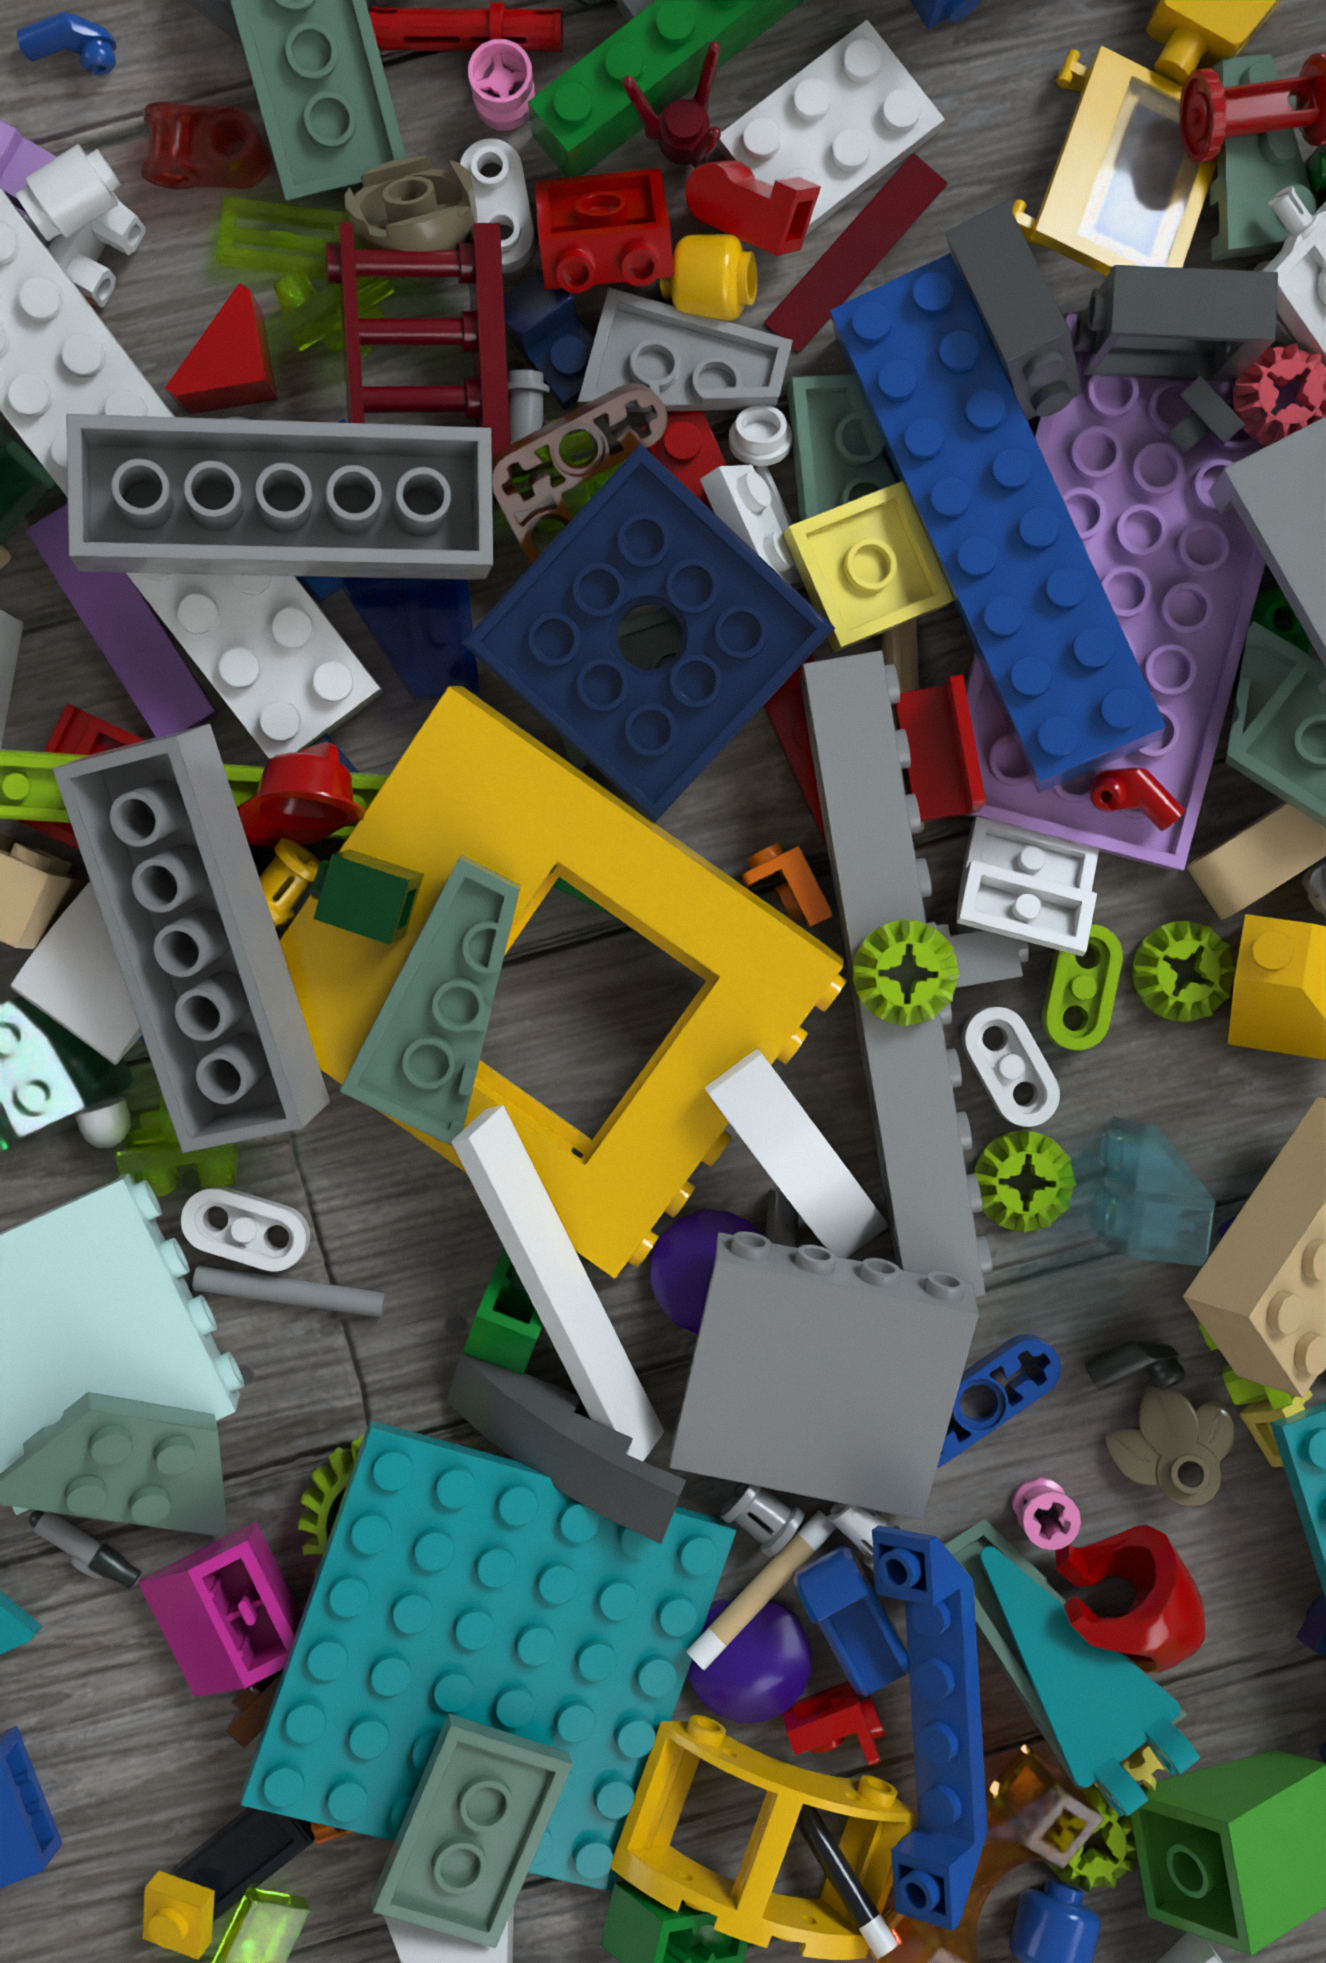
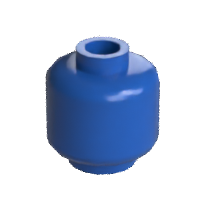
[1009,1879,1101,1963]

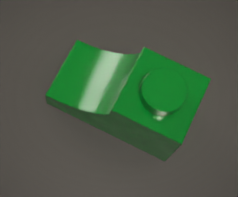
[463,1247,543,1375]
[600,1881,749,1963]

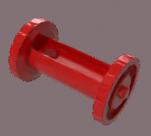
[1179,52,1326,163]

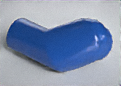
[17,12,116,75]

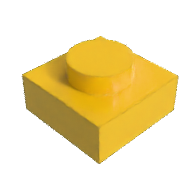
[142,1870,215,1960]

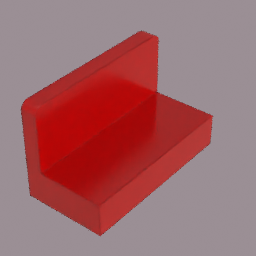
[894,674,986,822]

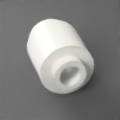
[15,144,121,241]

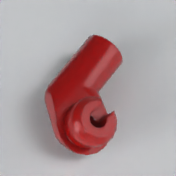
[1089,767,1186,832]

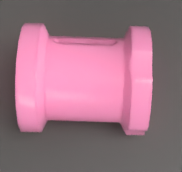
[1011,1476,1081,1550]

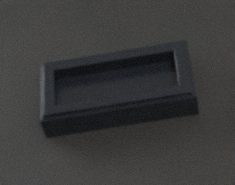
[174,1807,315,1922]

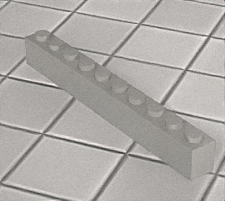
[798,650,992,1297]

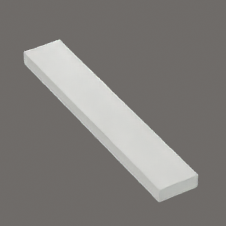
[451,1105,664,1461]

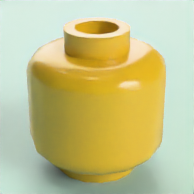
[660,234,758,322]

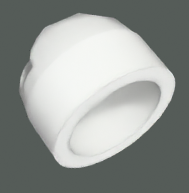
[74,1097,131,1148]

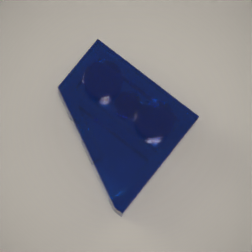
[341,577,480,701]

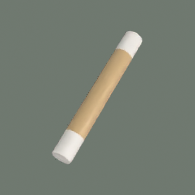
[686,1509,837,1671]

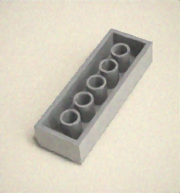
[66,414,493,580]
[52,723,330,1153]

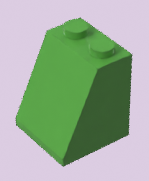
[1130,1750,1326,1956]

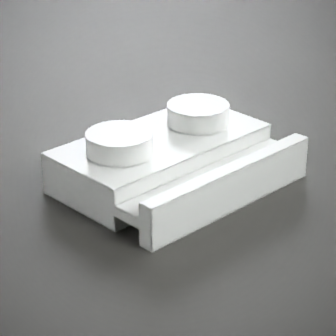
[700,465,805,591]

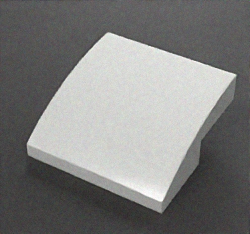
[956,817,1099,956]
[11,881,142,1065]

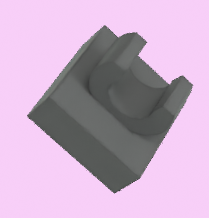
[1168,376,1245,454]

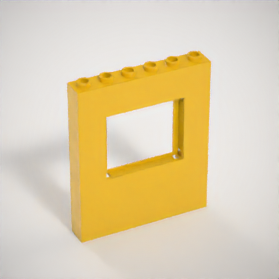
[279,686,847,1279]

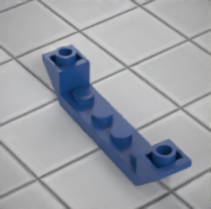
[872,1526,988,1931]

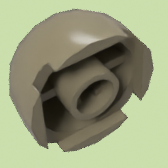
[345,156,477,283]

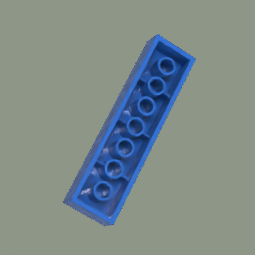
[830,253,1166,793]

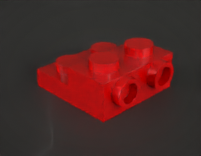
[535,168,674,293]

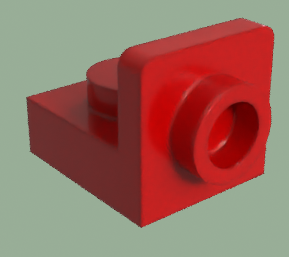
[782,1681,885,1766]

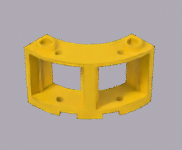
[610,1715,918,1960]

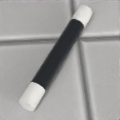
[796,1804,898,1959]

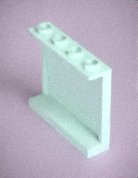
[0,1169,244,1515]

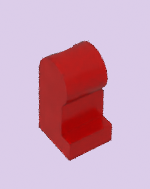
[685,160,821,256]

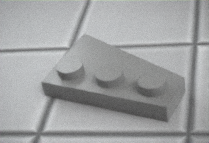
[577,287,793,412]

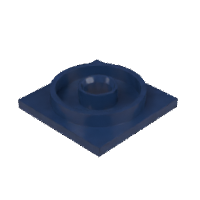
[462,443,835,823]

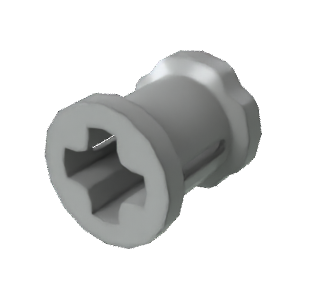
[719,1483,804,1558]

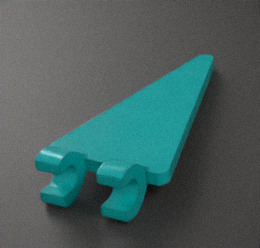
[979,1546,1200,1817]

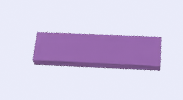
[25,503,219,737]

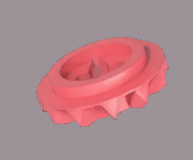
[1233,343,1326,446]

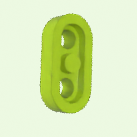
[1041,924,1123,1050]

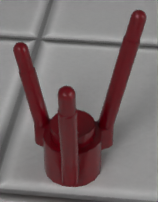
[622,41,721,168]

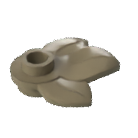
[1105,1382,1235,1507]

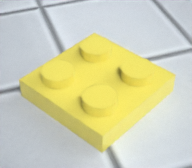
[782,481,954,653]

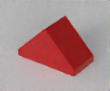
[165,282,278,414]

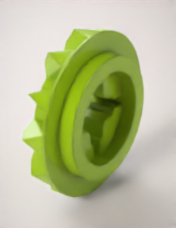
[852,920,960,1027]
[1132,921,1236,1022]
[974,1131,1077,1233]
[1040,1786,1137,1894]

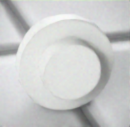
[729,405,792,466]

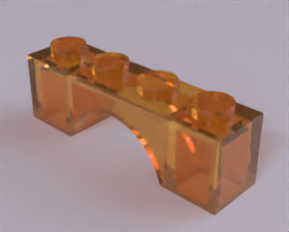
[869,1744,1104,1963]

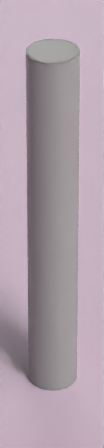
[192,1265,386,1318]

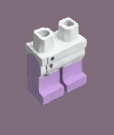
[0,119,146,308]

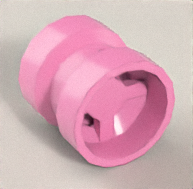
[468,39,535,131]

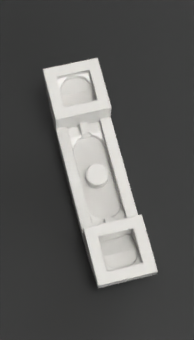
[705,1048,889,1258]

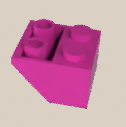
[138,1521,302,1697]

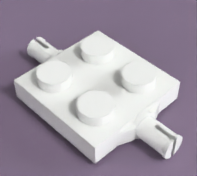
[1263,186,1326,368]

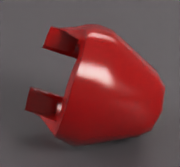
[1055,1525,1206,1673]

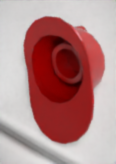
[237,742,365,848]

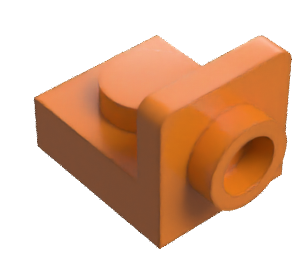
[740,842,833,928]

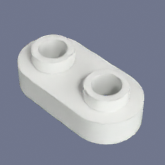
[460,139,535,273]
[961,1007,1060,1127]
[181,1186,310,1272]

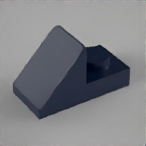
[503,269,594,411]

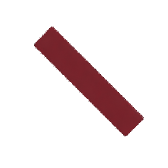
[765,154,947,353]

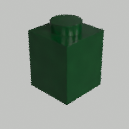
[311,849,424,945]

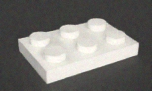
[716,20,945,236]

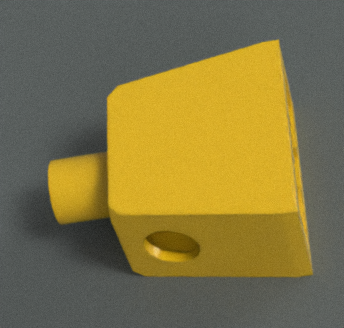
[1146,0,1282,86]

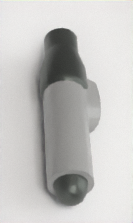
[29,1510,142,1589]

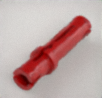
[369,2,564,53]

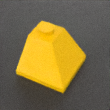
[1228,914,1326,1060]

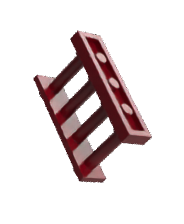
[325,222,512,500]

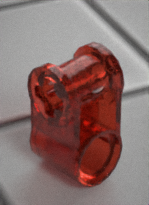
[141,102,271,190]

